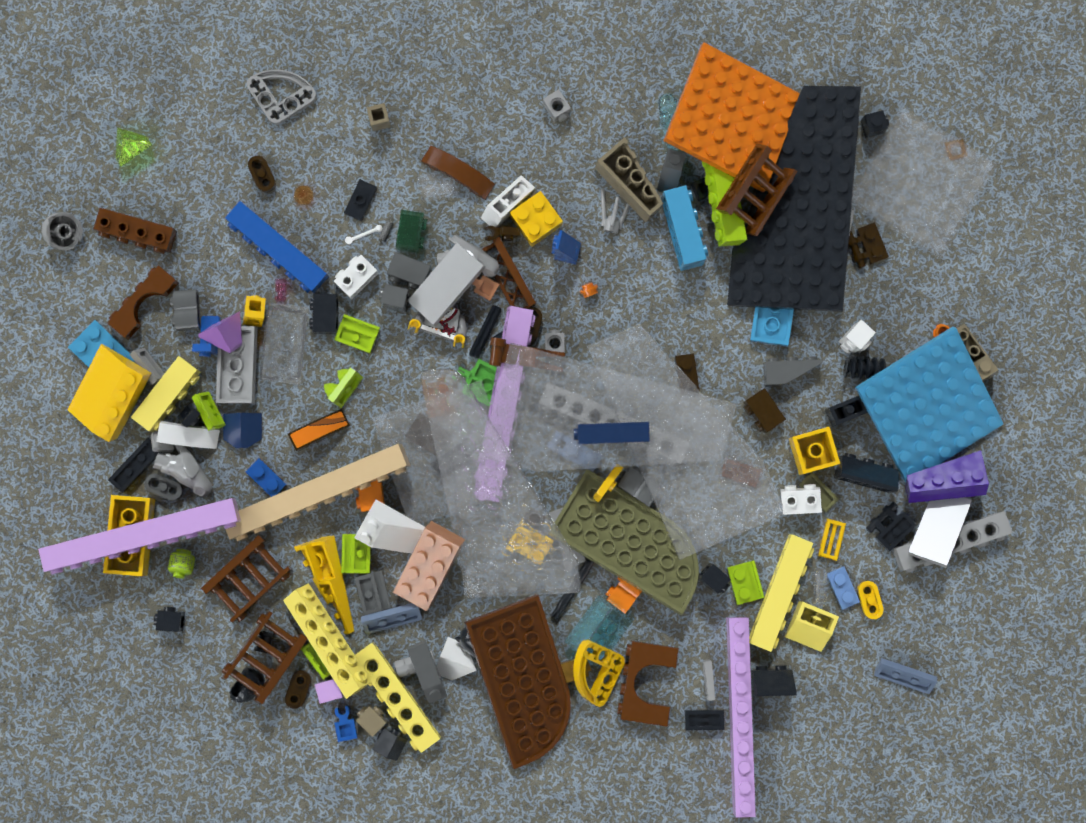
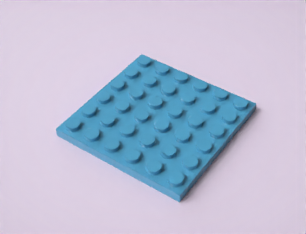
[855,327,1004,483]

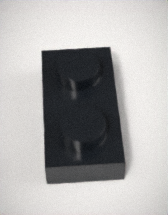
[177,403,201,428]
[684,709,725,730]

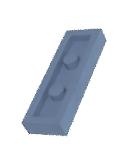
[361,603,423,635]
[874,658,937,694]

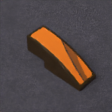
[288,409,350,452]

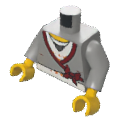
[408,304,467,348]

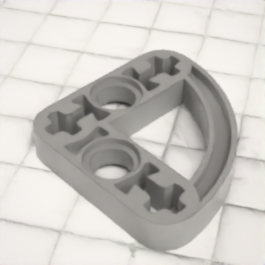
[247,69,317,125]

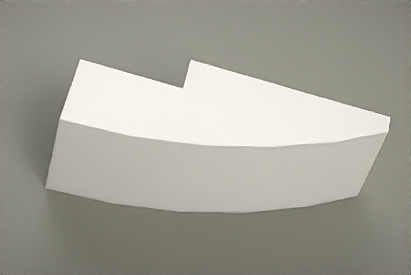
[156,421,220,449]

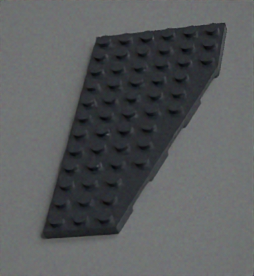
[727,86,861,312]

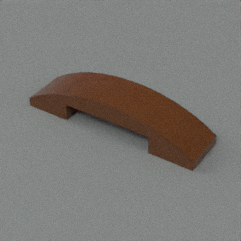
[421,146,495,200]

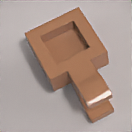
[472,275,500,301]

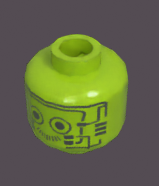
[168,549,195,579]

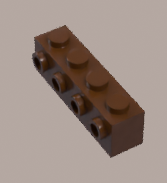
[93,208,177,254]

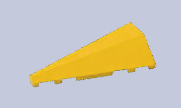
[294,535,354,634]

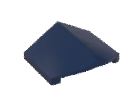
[223,413,262,448]

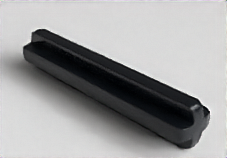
[469,305,501,358]

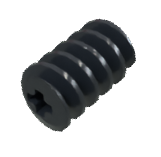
[843,354,886,380]

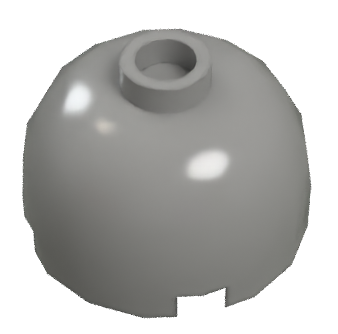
[41,212,83,251]

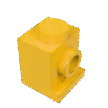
[242,295,266,327]

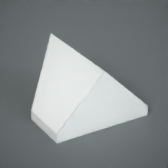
[437,637,477,680]

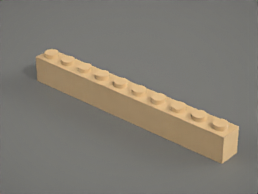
[226,444,411,541]

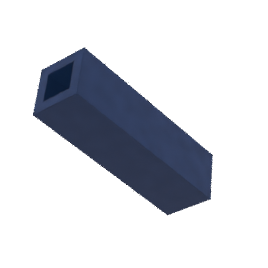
[573,422,650,444]

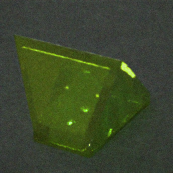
[116,127,152,167]

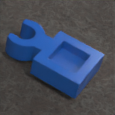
[334,705,358,742]

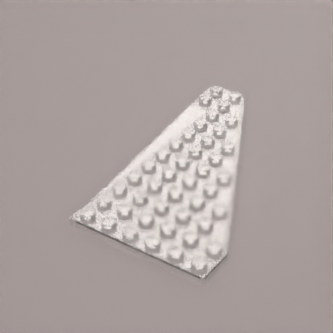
[421,369,581,598]

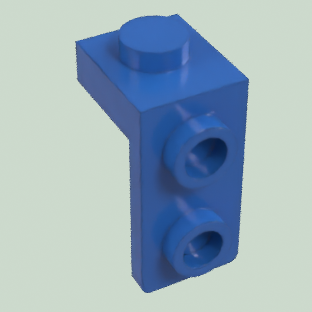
[192,316,221,357]

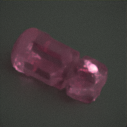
[275,279,287,302]

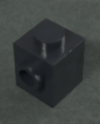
[861,110,889,138]
[153,606,185,632]
[373,727,408,761]

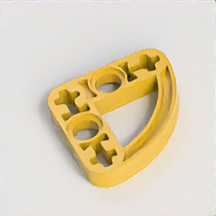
[573,639,625,707]

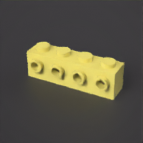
[131,356,201,432]

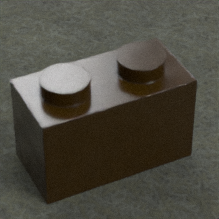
[743,388,786,433]

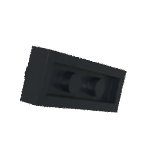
[108,437,162,493]

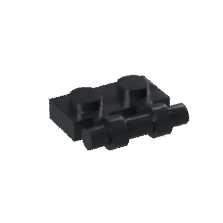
[866,502,917,552]

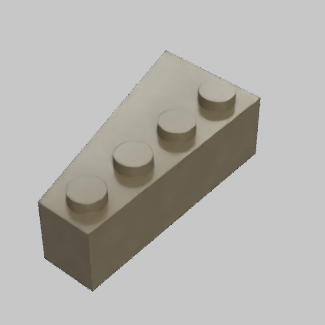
[595,137,663,222]

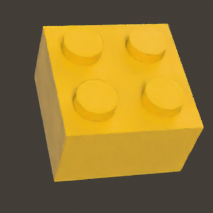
[510,191,563,247]
[788,427,840,475]

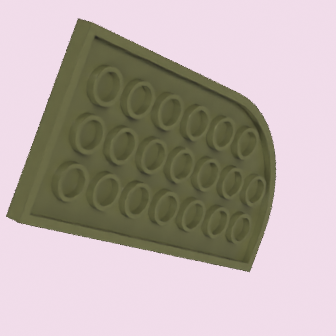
[548,469,699,615]

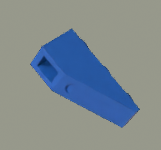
[551,230,581,264]

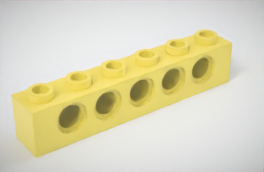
[283,583,372,699]
[355,642,441,753]

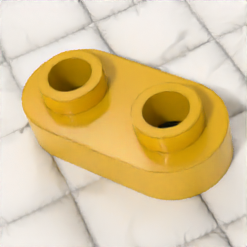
[857,581,883,619]

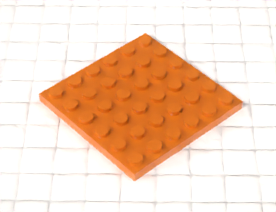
[663,42,800,192]

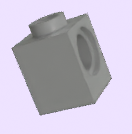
[543,89,571,122]
[545,330,565,358]

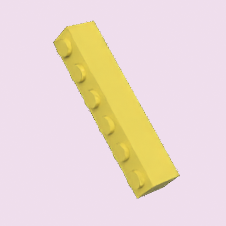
[749,534,814,652]

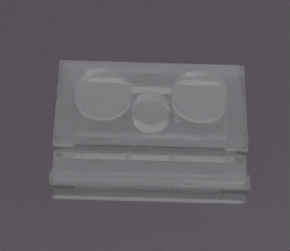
[417,171,459,203]

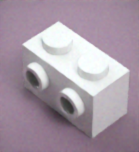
[334,255,379,300]
[839,320,876,354]
[781,484,822,515]

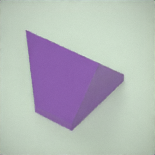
[199,311,242,353]

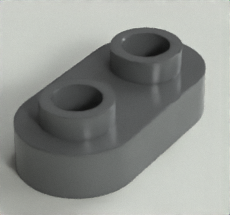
[145,474,183,501]

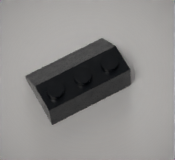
[834,453,899,493]

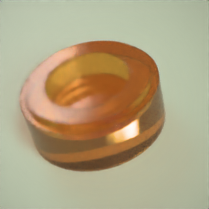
[294,186,314,205]

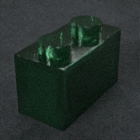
[395,210,428,253]

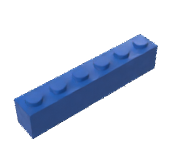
[225,201,329,293]

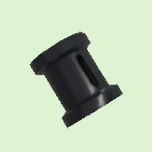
[254,631,275,653]

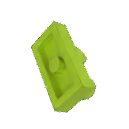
[324,368,364,408]

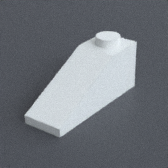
[481,176,535,227]

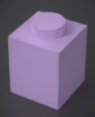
[315,679,344,704]

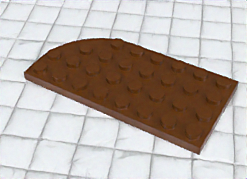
[464,594,571,769]

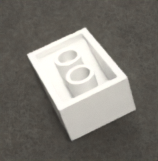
[354,500,425,554]

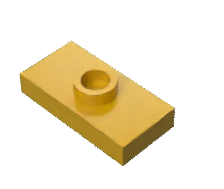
[593,464,624,502]

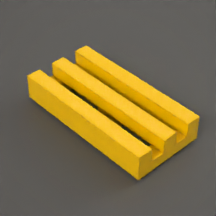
[818,519,846,561]

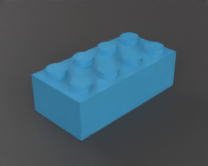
[661,185,708,271]

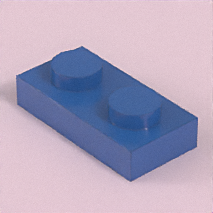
[246,458,287,497]

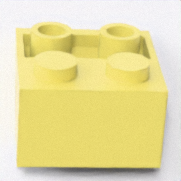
[785,601,839,652]

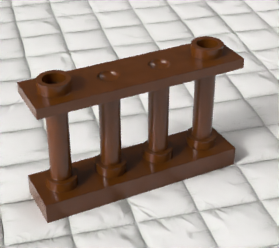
[716,144,798,236]
[201,535,292,623]
[221,611,307,705]

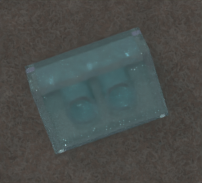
[564,595,633,667]

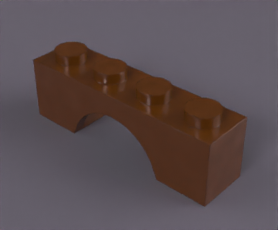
[108,265,179,340]

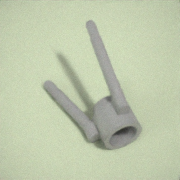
[601,189,630,234]

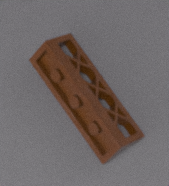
[482,237,536,309]

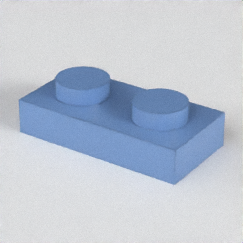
[826,566,860,610]

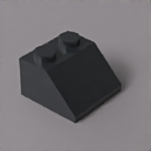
[751,665,797,696]

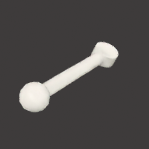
[345,225,383,244]

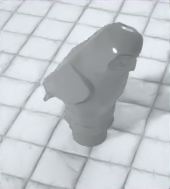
[437,235,499,277]
[153,445,212,498]

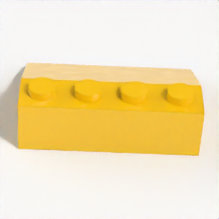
[68,344,152,442]

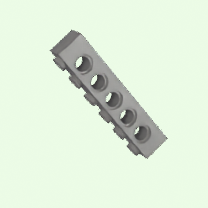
[892,511,1013,573]

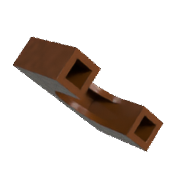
[617,640,679,727]

